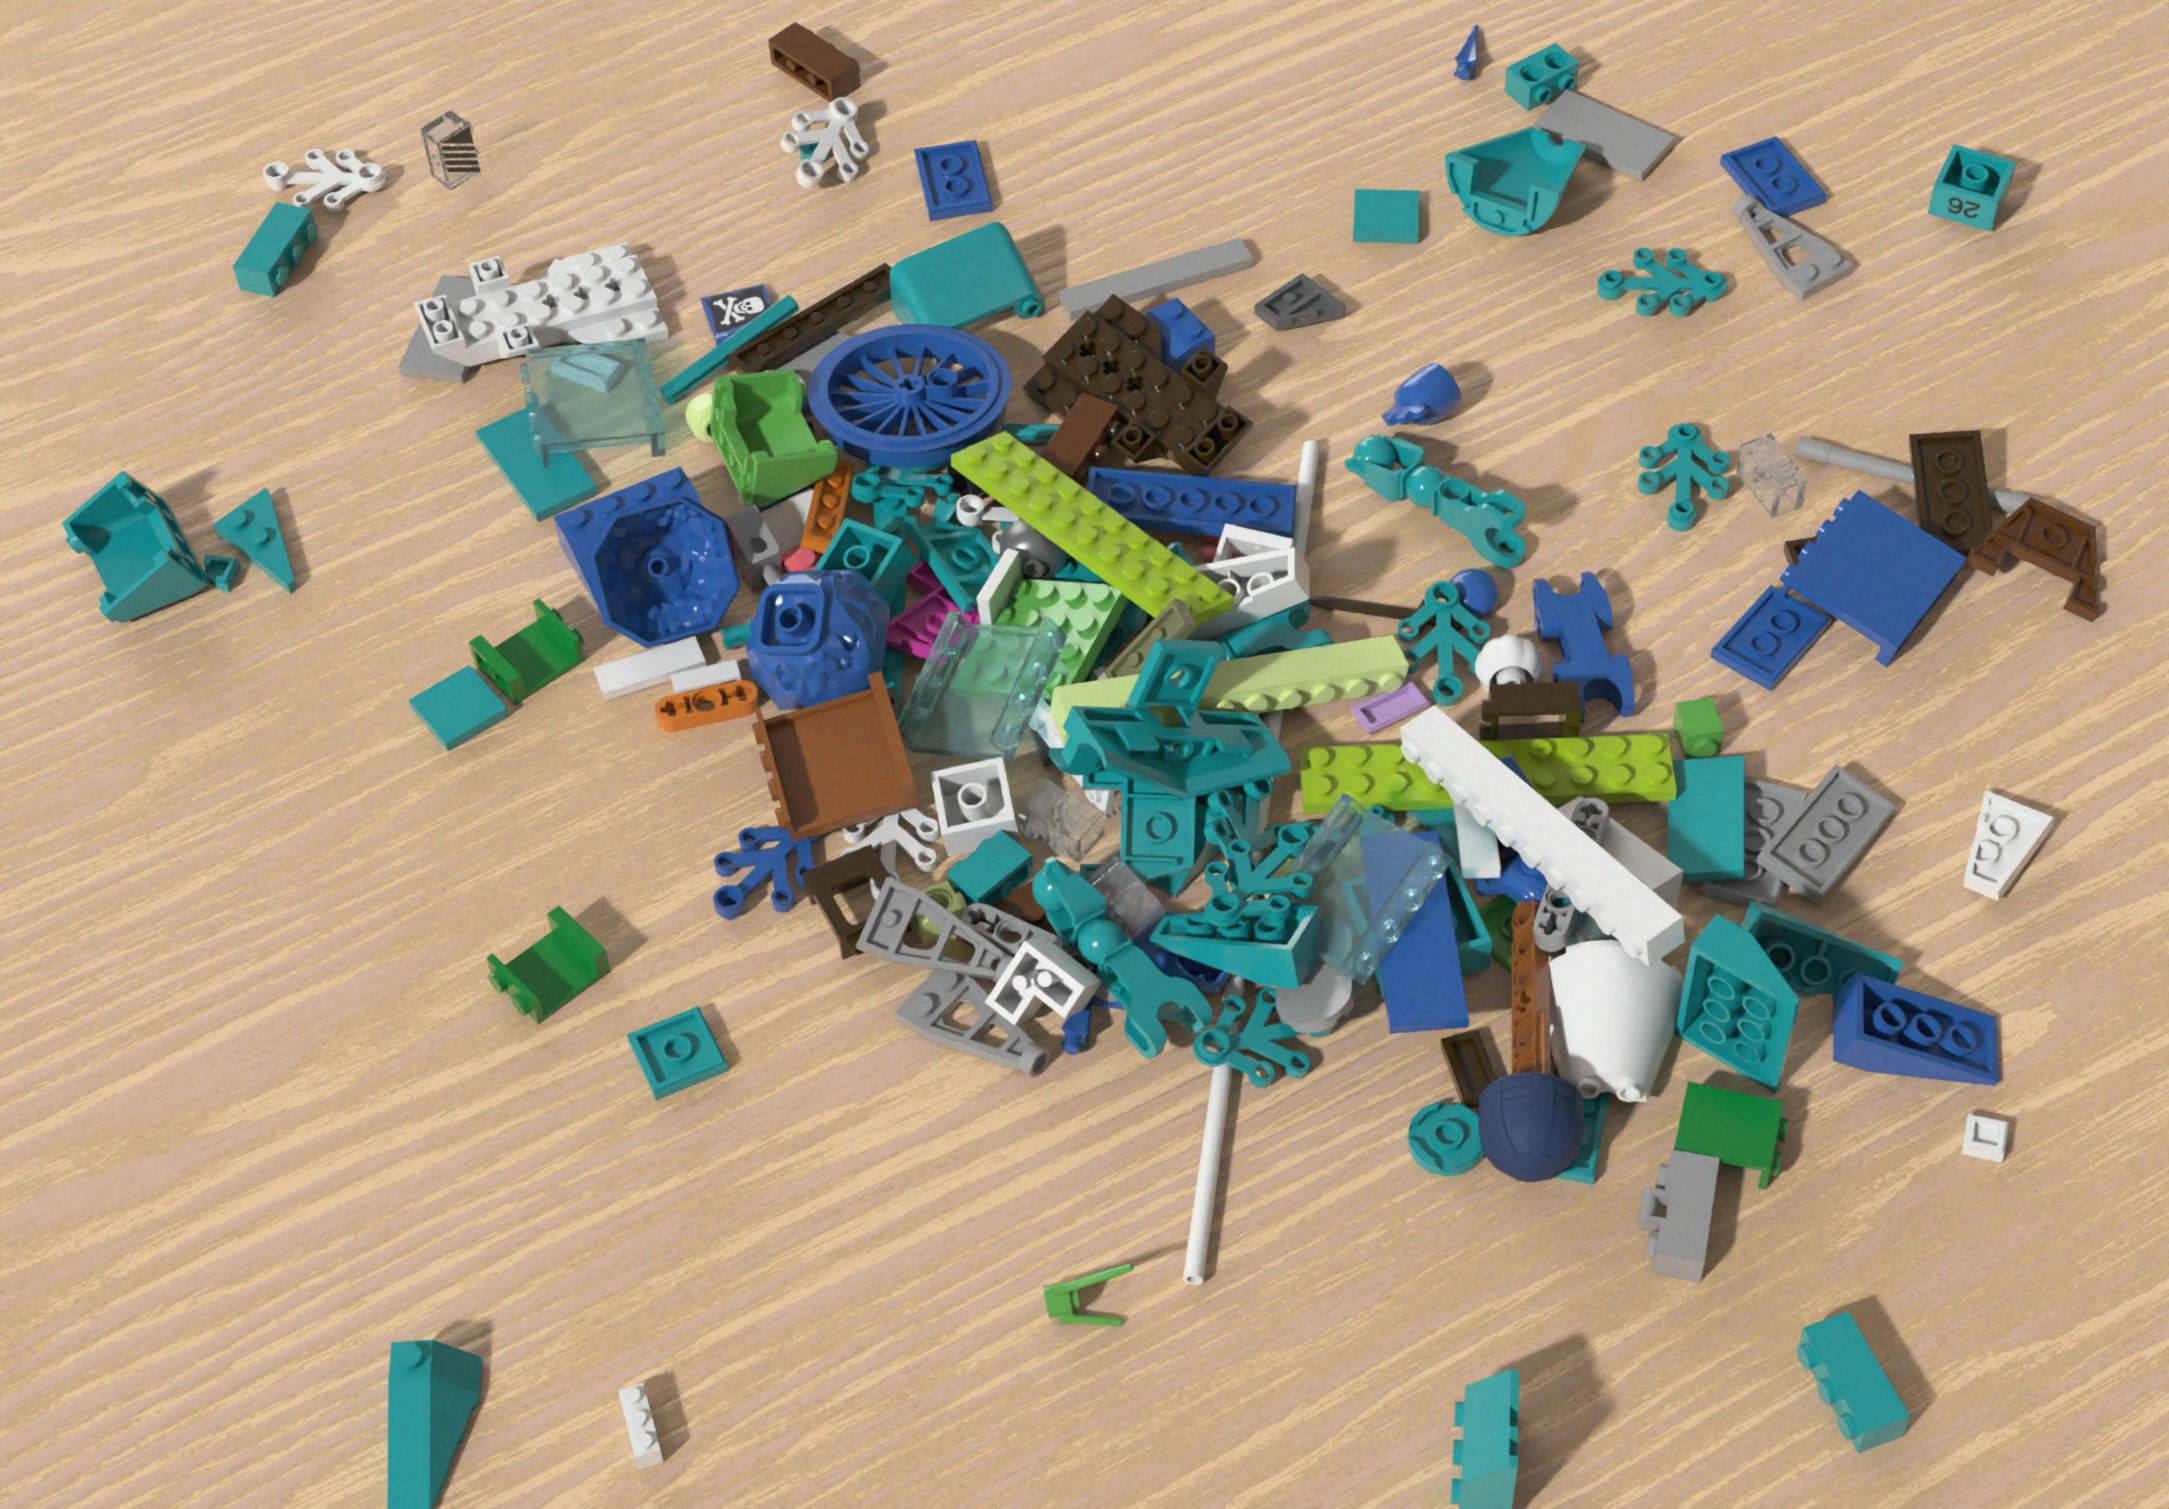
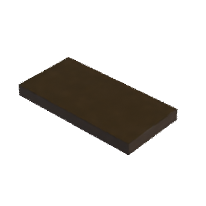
[1908,430,1993,557]

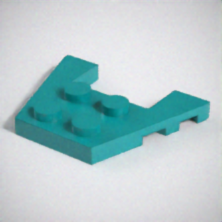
[1080,760,1196,894]

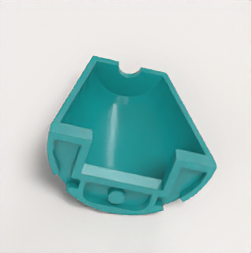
[1445,127,1587,236]

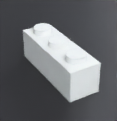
[670,659,741,694]
[618,1383,664,1470]

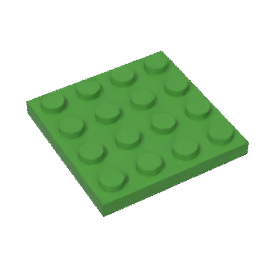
[951,579,1129,707]

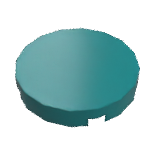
[1407,1102,1485,1176]

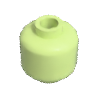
[686,393,714,444]

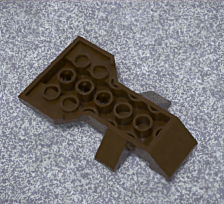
[1023,294,1254,475]

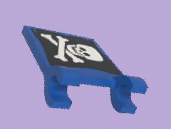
[701,284,772,346]

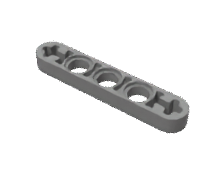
[1533,798,1610,952]
[962,903,1118,1002]

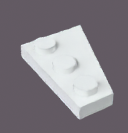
[1964,790,2054,901]

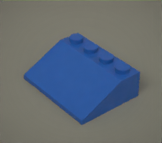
[554,466,703,613]

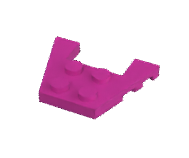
[886,560,982,664]

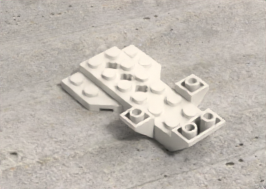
[414,242,669,367]

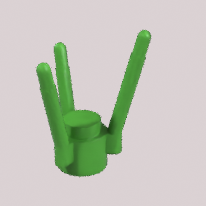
[1043,1264,1134,1326]

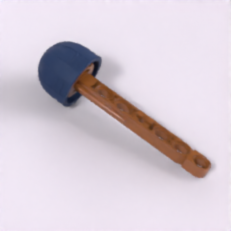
[1479,898,1584,1182]

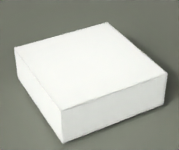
[1961,1114,2009,1163]

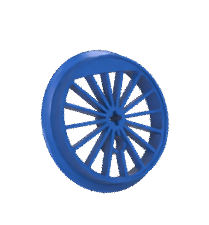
[808,324,1011,468]

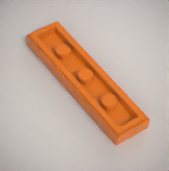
[800,460,855,554]

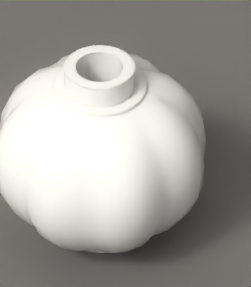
[1475,635,1544,693]

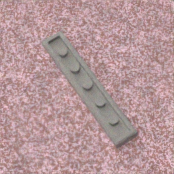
[1059,238,1253,320]

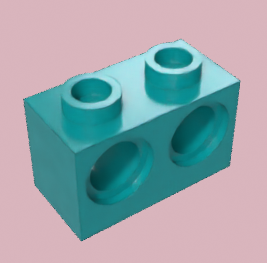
[1505,43,1579,111]

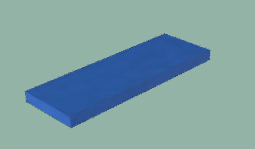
[1087,467,1297,539]
[1362,831,1469,1034]

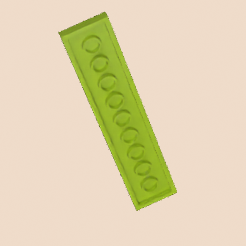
[951,431,1234,626]
[1299,734,1677,814]

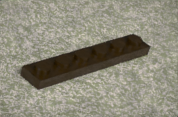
[727,262,892,375]

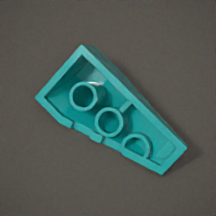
[1741,901,1904,995]
[1149,904,1320,989]
[387,1340,483,1509]

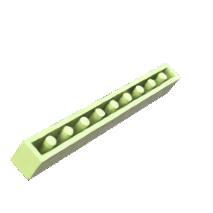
[1050,635,1409,744]

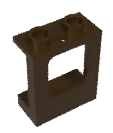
[802,844,912,960]

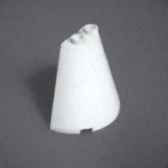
[1549,940,1684,1102]

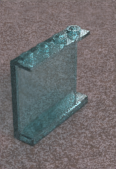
[519,338,665,469]
[897,611,1068,761]
[1267,793,1453,986]

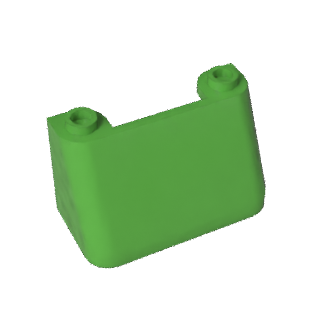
[710,369,840,509]

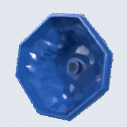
[586,493,741,648]
[746,569,890,710]

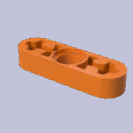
[655,680,760,732]

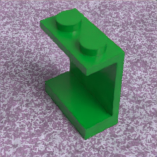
[469,598,585,705]
[486,906,611,1024]
[1674,1082,1788,1190]

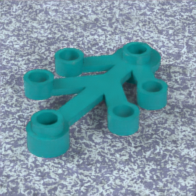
[1597,248,1728,317]
[1637,423,1730,532]
[849,460,953,507]
[1396,581,1491,707]
[1204,778,1283,890]
[1205,824,1313,927]
[1192,987,1334,1088]

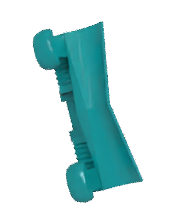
[1049,639,1292,800]

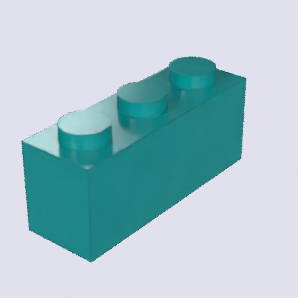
[233,202,318,297]
[1797,1311,1910,1453]

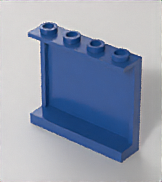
[1778,489,1967,667]

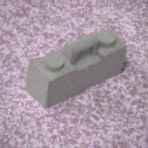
[1637,1149,1720,1282]

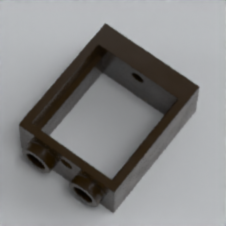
[1479,682,1582,741]

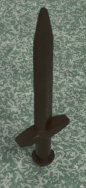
[1308,596,1464,637]

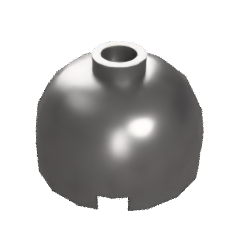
[1000,517,1069,581]

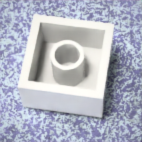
[930,757,1021,857]

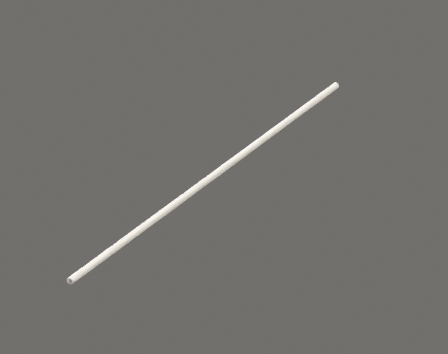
[1183,440,1320,1285]

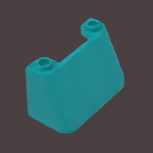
[889,222,1045,361]
[62,470,209,623]

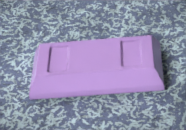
[1350,679,1431,735]

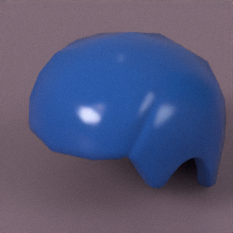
[1446,568,1499,619]
[1173,954,1232,995]

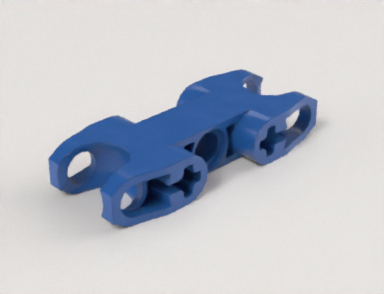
[1532,571,1635,724]

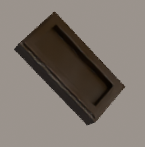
[1440,1030,1497,1109]

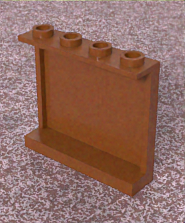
[752,671,921,843]

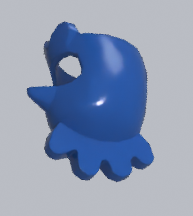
[1381,363,1461,426]

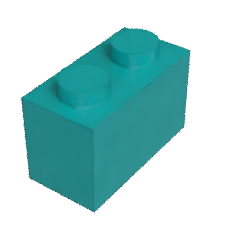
[947,830,1034,906]

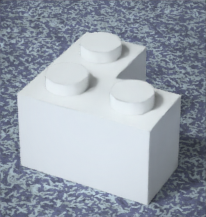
[985,935,1102,1026]

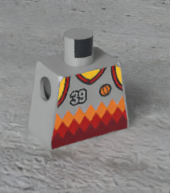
[724,505,783,590]

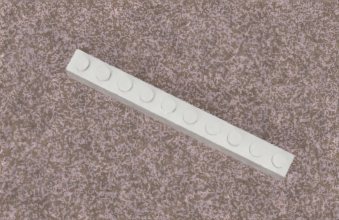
[1400,705,1685,967]

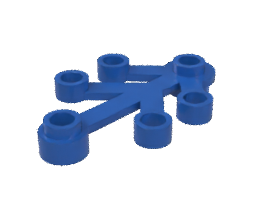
[713,826,820,920]

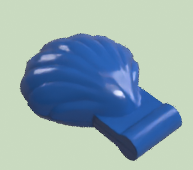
[1474,855,1555,903]

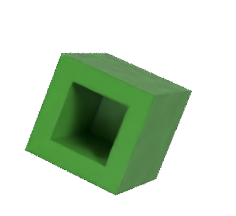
[1673,697,1724,759]

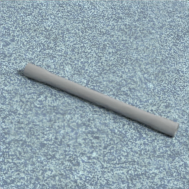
[1795,436,2040,513]

